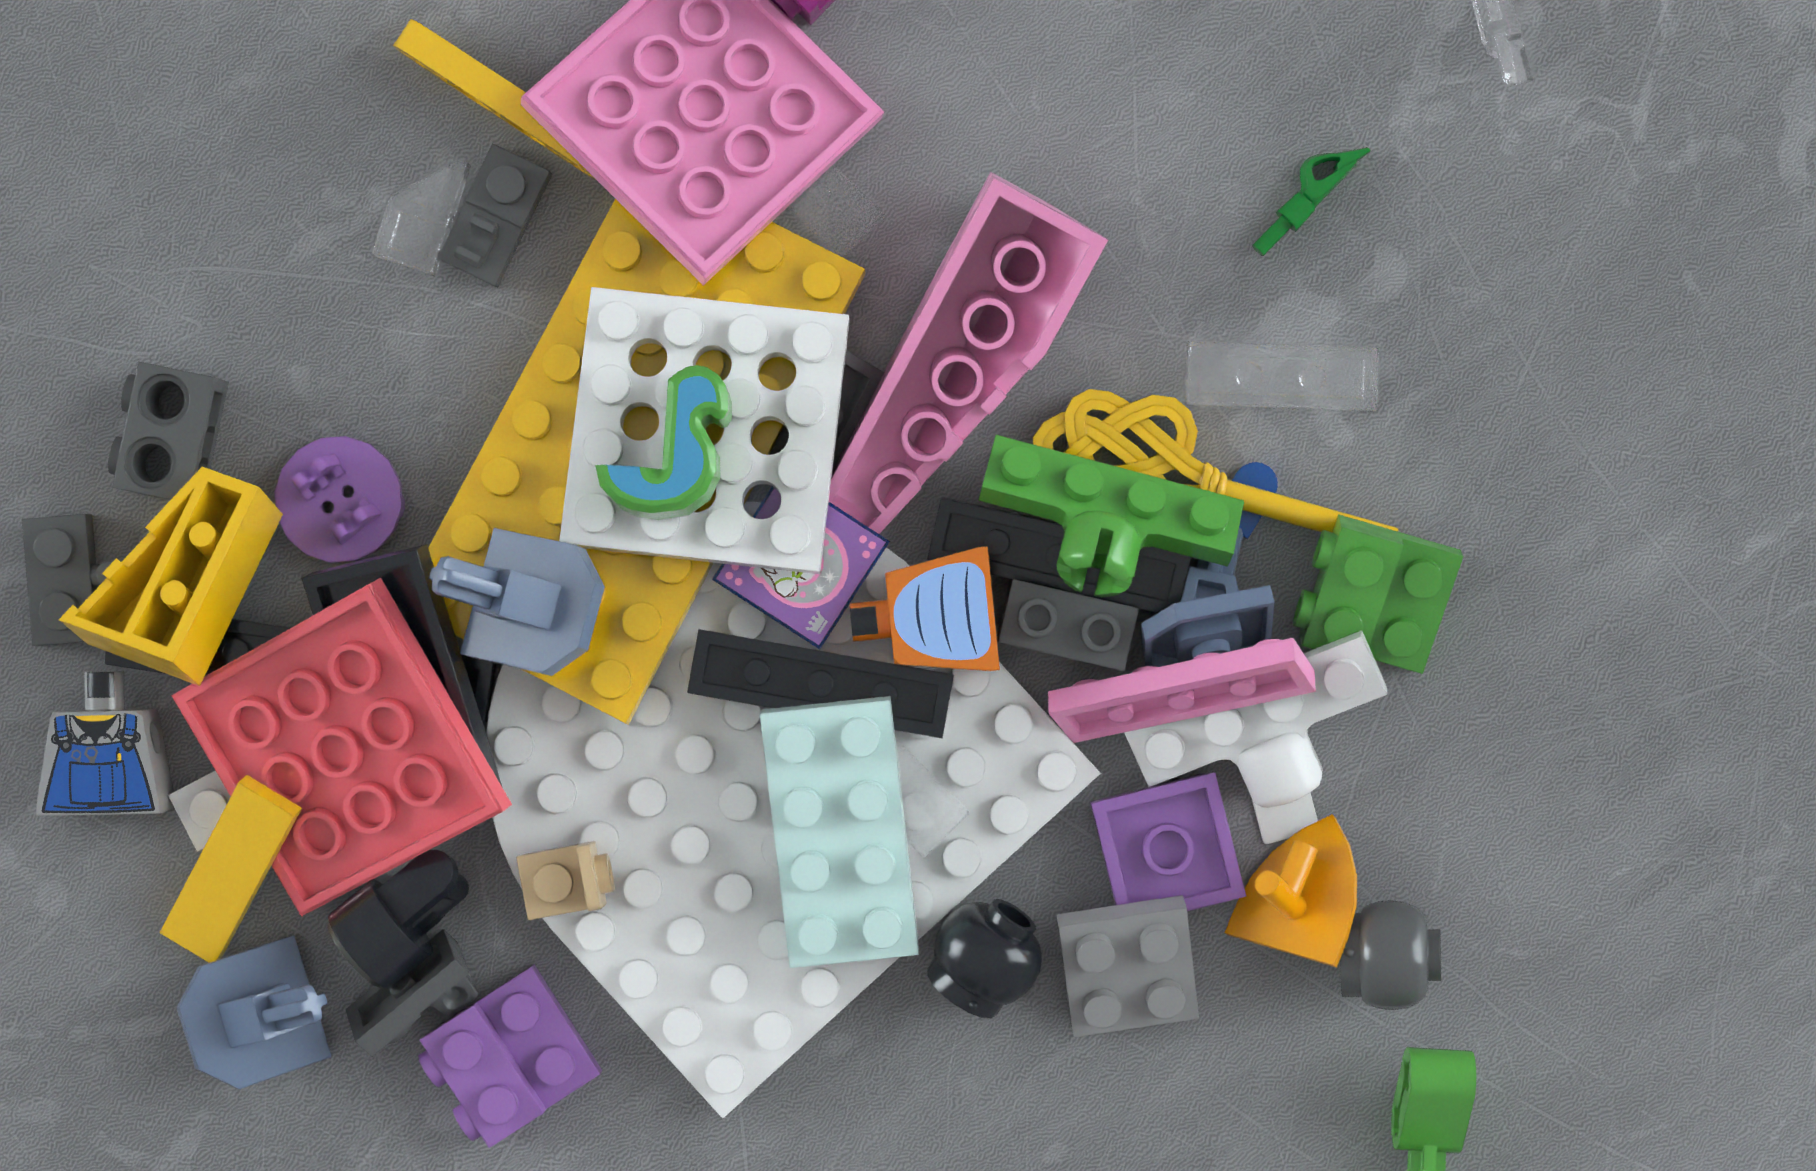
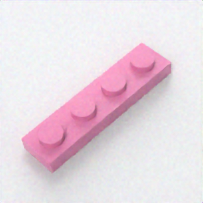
[1048,638,1316,743]

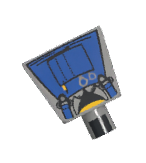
[36,671,175,816]

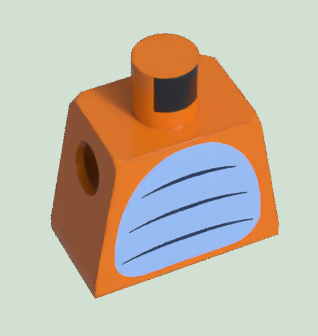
[849,546,1000,671]

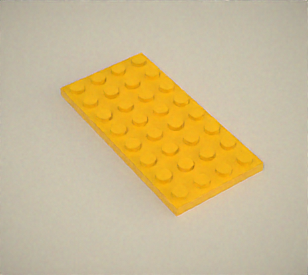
[428,199,866,725]

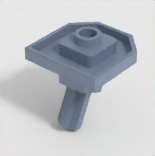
[429,528,605,676]
[1141,528,1275,667]
[177,935,332,1089]

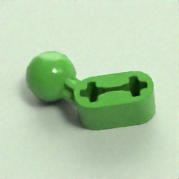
[1391,1047,1477,1171]

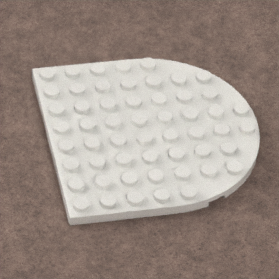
[486,502,1101,1118]

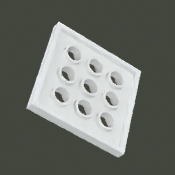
[559,287,850,574]

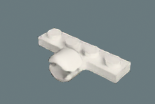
[1124,630,1387,808]

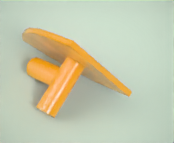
[1224,814,1357,968]

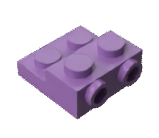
[418,964,602,1148]

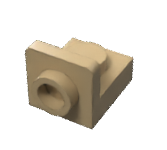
[516,841,615,920]

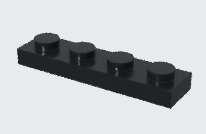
[927,497,1191,613]
[687,629,954,739]

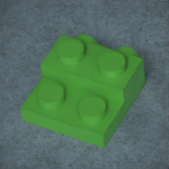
[1293,514,1464,674]

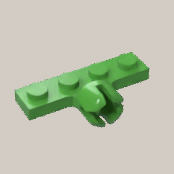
[978,435,1244,597]

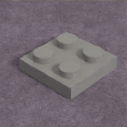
[1056,895,1199,1038]

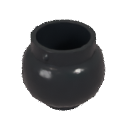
[927,899,1042,1019]

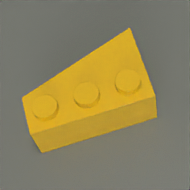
[59,467,283,686]

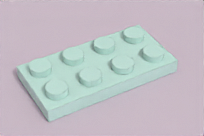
[760,696,919,968]

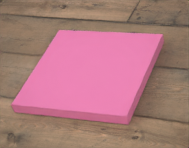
[521,0,884,286]

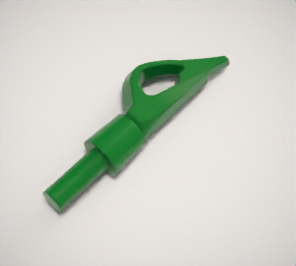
[1252,147,1371,256]

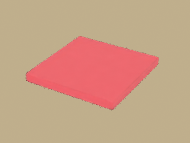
[171,578,512,917]

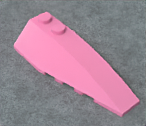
[828,172,1108,536]

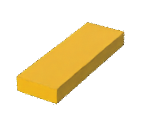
[159,775,302,963]

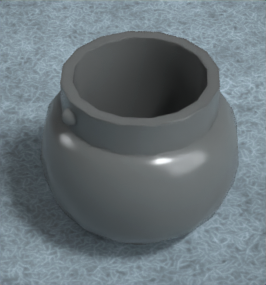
[1340,900,1441,1010]

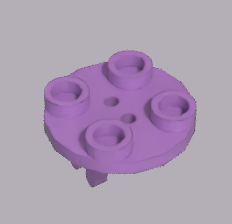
[274,436,405,563]

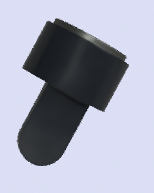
[327,850,469,989]

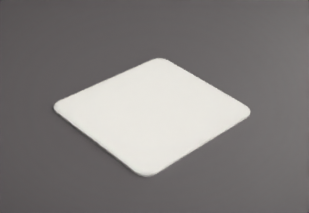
[1252,793,1318,844]

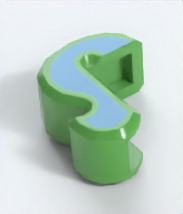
[595,365,732,520]

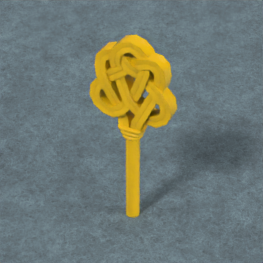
[1032,389,1398,532]

